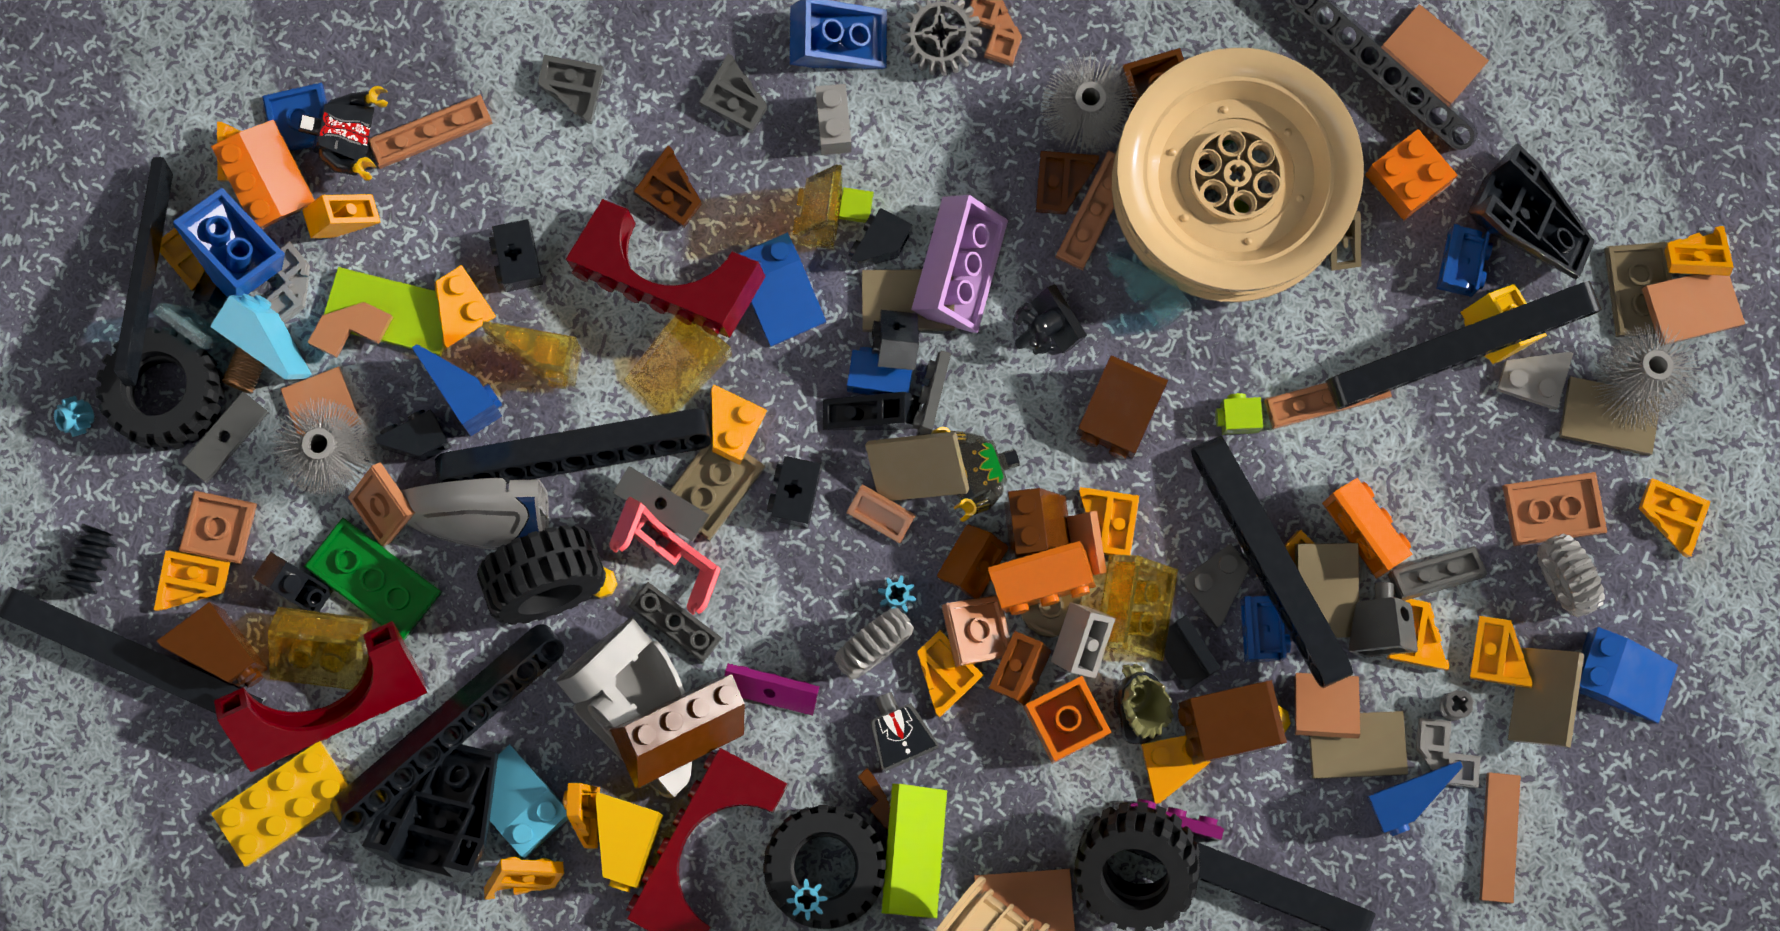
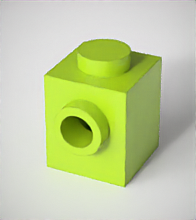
[1215,393,1263,435]

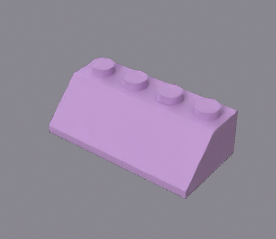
[911,195,1008,333]

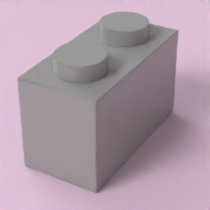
[815,84,852,155]
[1050,602,1115,678]

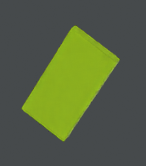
[324,267,444,357]
[881,784,947,919]

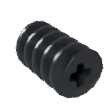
[58,523,117,594]

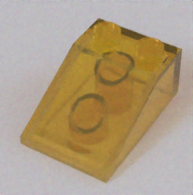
[793,164,843,250]
[624,317,732,414]
[482,321,582,389]

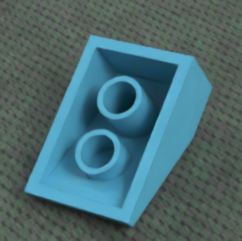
[210,294,312,380]
[490,744,568,858]

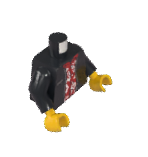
[298,86,388,181]

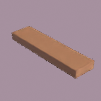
[368,94,493,169]
[1055,150,1115,271]
[1264,383,1392,430]
[1479,772,1521,903]

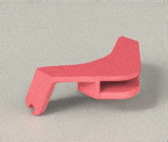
[609,497,721,615]

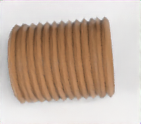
[221,346,265,394]

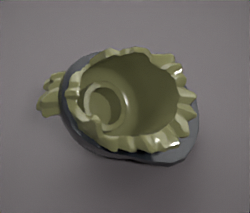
[1114,664,1174,744]

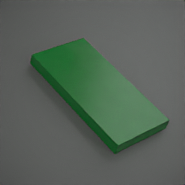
[304,517,442,641]

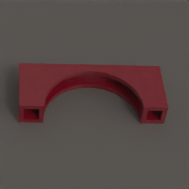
[566,199,766,338]
[214,621,428,772]
[626,748,788,931]

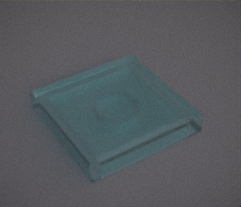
[153,303,231,349]

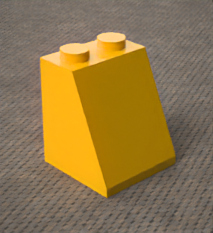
[595,792,664,893]

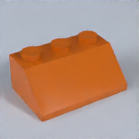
[211,120,315,229]
[1322,478,1413,579]
[988,541,1096,615]

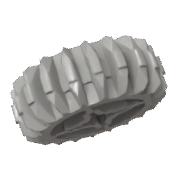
[901,0,982,76]
[1537,533,1605,618]
[834,608,914,680]

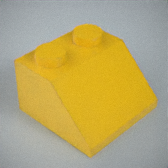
[1460,284,1547,365]

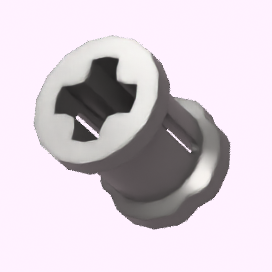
[1439,690,1474,721]

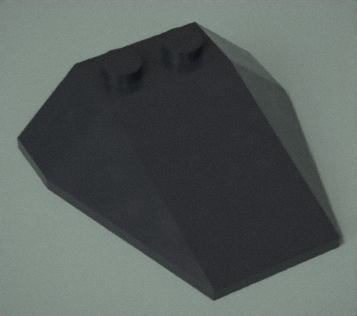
[1468,143,1595,280]
[362,744,498,883]

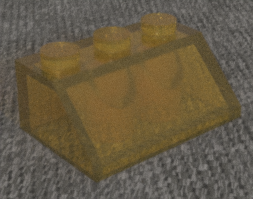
[1100,555,1178,661]
[268,607,372,690]

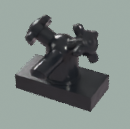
[1013,284,1087,355]

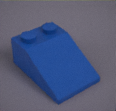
[790,0,887,69]
[173,188,285,297]
[739,232,826,347]
[412,344,502,436]
[1579,627,1678,724]
[1367,761,1463,836]

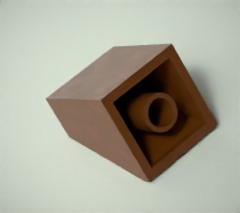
[1076,355,1168,460]
[1004,488,1070,561]
[157,602,268,688]
[1178,680,1287,765]

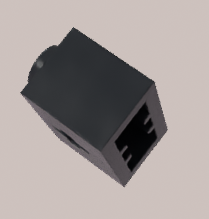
[489,219,543,292]
[872,309,919,370]
[767,456,822,529]

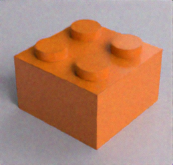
[1365,129,1457,220]
[1023,676,1112,764]

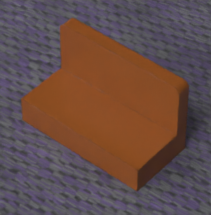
[937,524,1009,599]
[989,631,1051,707]

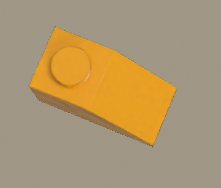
[302,194,381,238]

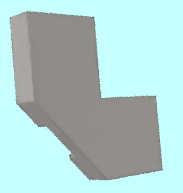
[265,241,310,324]
[1416,718,1481,788]

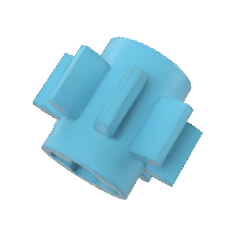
[54,396,94,437]
[878,576,916,614]
[787,879,828,921]

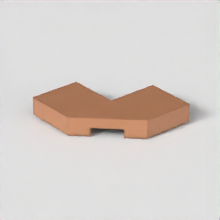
[969,0,1022,66]
[307,302,393,358]

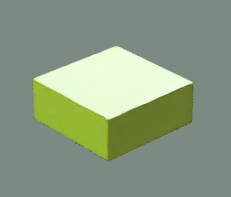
[839,187,874,223]

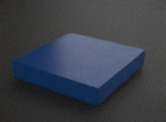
[262,82,327,152]

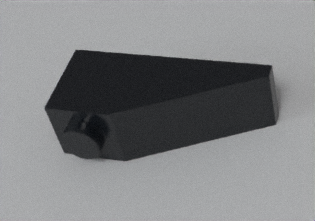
[823,392,922,430]

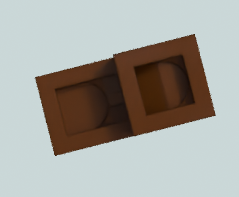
[858,768,890,831]

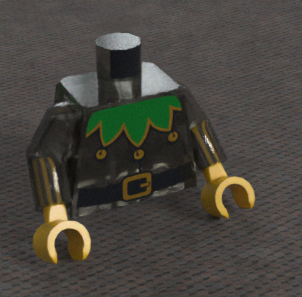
[931,426,1020,522]

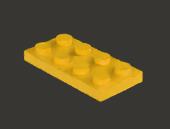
[211,741,349,867]

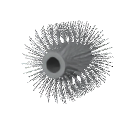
[1040,52,1136,155]
[1591,322,1702,431]
[271,397,378,498]

